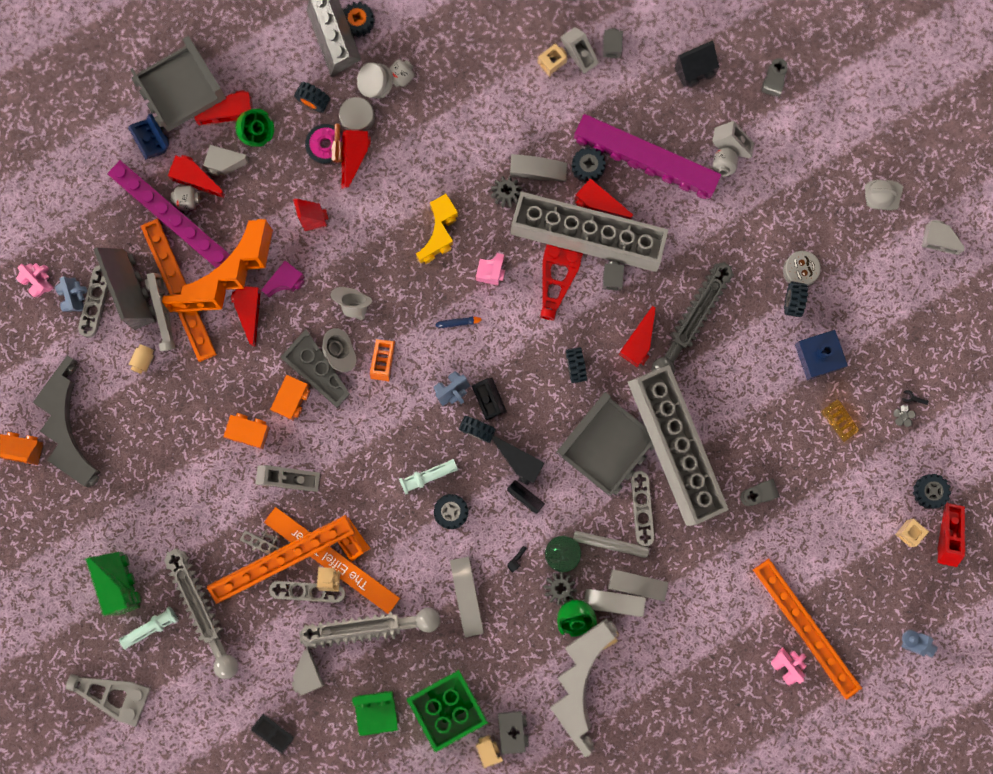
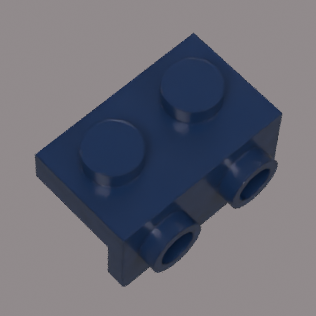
[128,113,169,160]

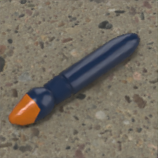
[435,316,482,328]

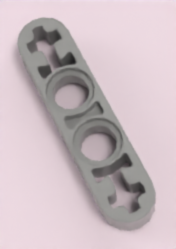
[78,265,108,338]
[631,471,654,547]
[269,581,346,603]

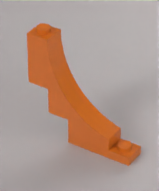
[162,219,273,312]

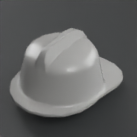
[865,180,903,210]
[330,287,372,320]
[322,328,356,372]

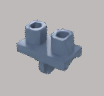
[55,276,88,312]
[433,371,470,406]
[901,630,938,657]

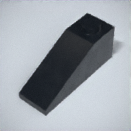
[492,435,544,485]

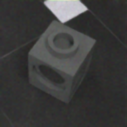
[602,28,623,58]
[602,261,624,291]

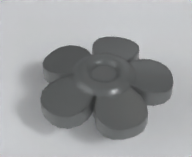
[893,405,916,427]

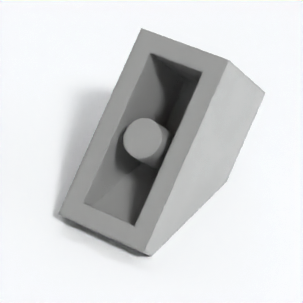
[560,27,599,74]
[713,121,754,158]
[203,145,249,177]
[922,220,965,255]
[292,649,324,696]

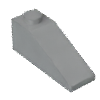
[255,465,320,492]

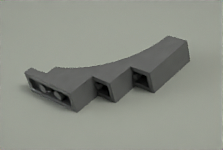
[33,355,100,488]

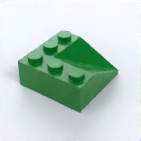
[85,552,141,616]
[406,670,488,753]

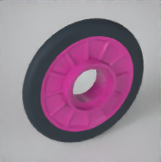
[305,124,342,164]

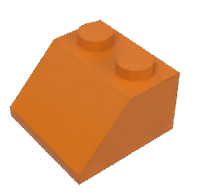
[0,432,43,465]

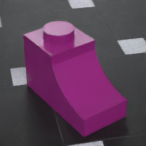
[261,261,305,298]

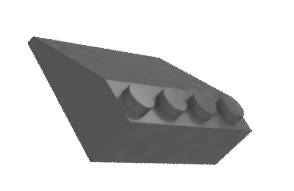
[93,247,156,330]

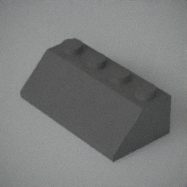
[306,0,361,77]

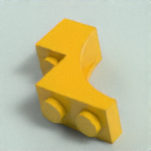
[416,194,458,264]

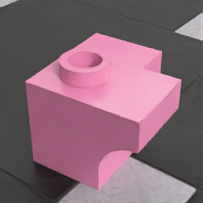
[476,253,505,285]

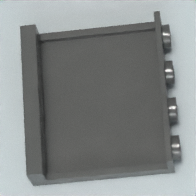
[130,36,226,132]
[556,392,654,496]

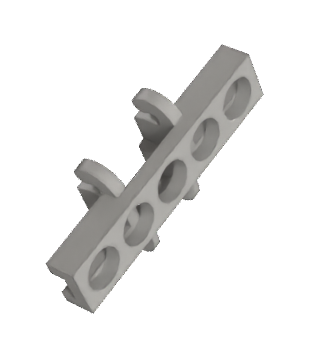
[240,529,280,554]

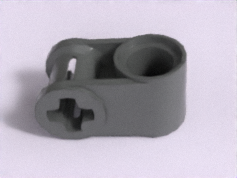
[761,58,788,97]
[740,479,780,506]

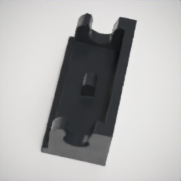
[250,714,294,755]

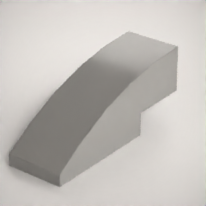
[510,154,567,182]
[608,569,669,602]
[584,589,646,617]

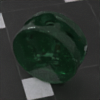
[545,536,581,572]

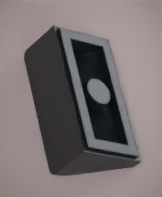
[472,377,507,421]
[507,480,545,514]

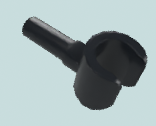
[902,390,929,405]
[507,546,527,573]

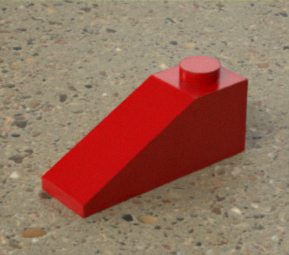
[195,90,253,126]
[341,130,371,189]
[168,155,225,198]
[575,178,633,220]
[293,199,329,232]
[231,286,261,347]
[618,306,656,367]
[938,503,965,567]

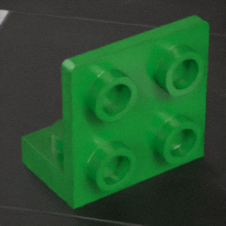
[352,690,398,736]

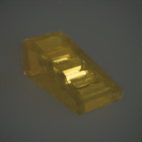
[820,399,859,442]

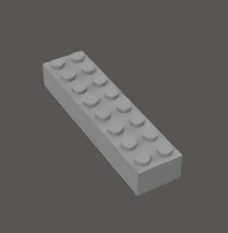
[510,192,669,272]
[628,365,729,526]

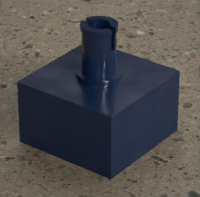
[795,330,848,380]

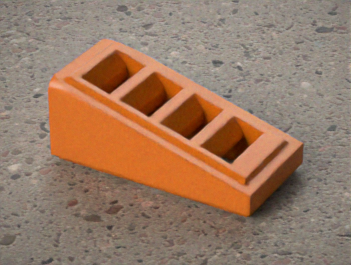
[370,339,395,381]

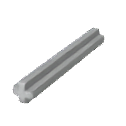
[573,531,649,558]

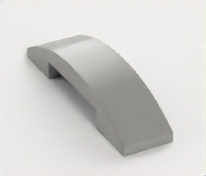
[450,557,484,637]

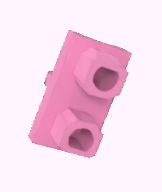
[16,263,54,297]
[771,647,807,686]

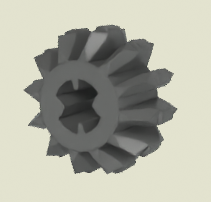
[491,176,522,208]
[543,572,577,605]

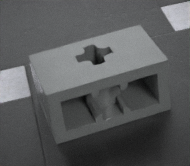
[498,710,529,754]

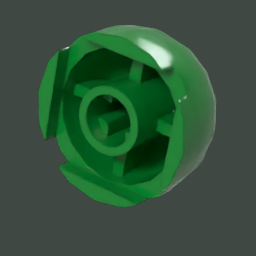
[235,109,274,147]
[557,600,597,637]

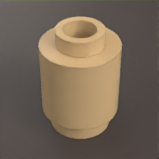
[128,344,154,374]

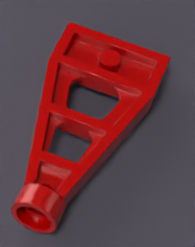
[540,244,583,321]

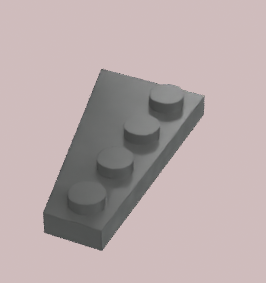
[280,330,350,409]

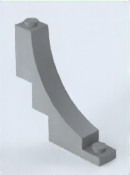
[551,619,618,757]

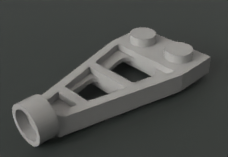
[145,273,176,351]
[66,674,151,727]

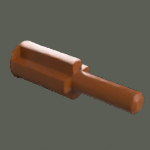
[331,124,343,163]

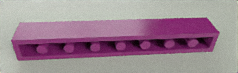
[574,114,722,199]
[107,160,230,269]

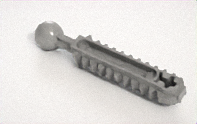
[164,549,238,680]
[299,608,440,649]

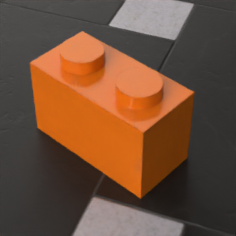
[270,375,311,421]
[223,413,270,449]

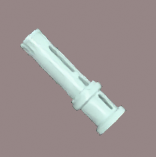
[399,459,458,495]
[119,607,178,650]

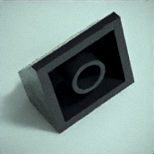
[674,40,720,87]

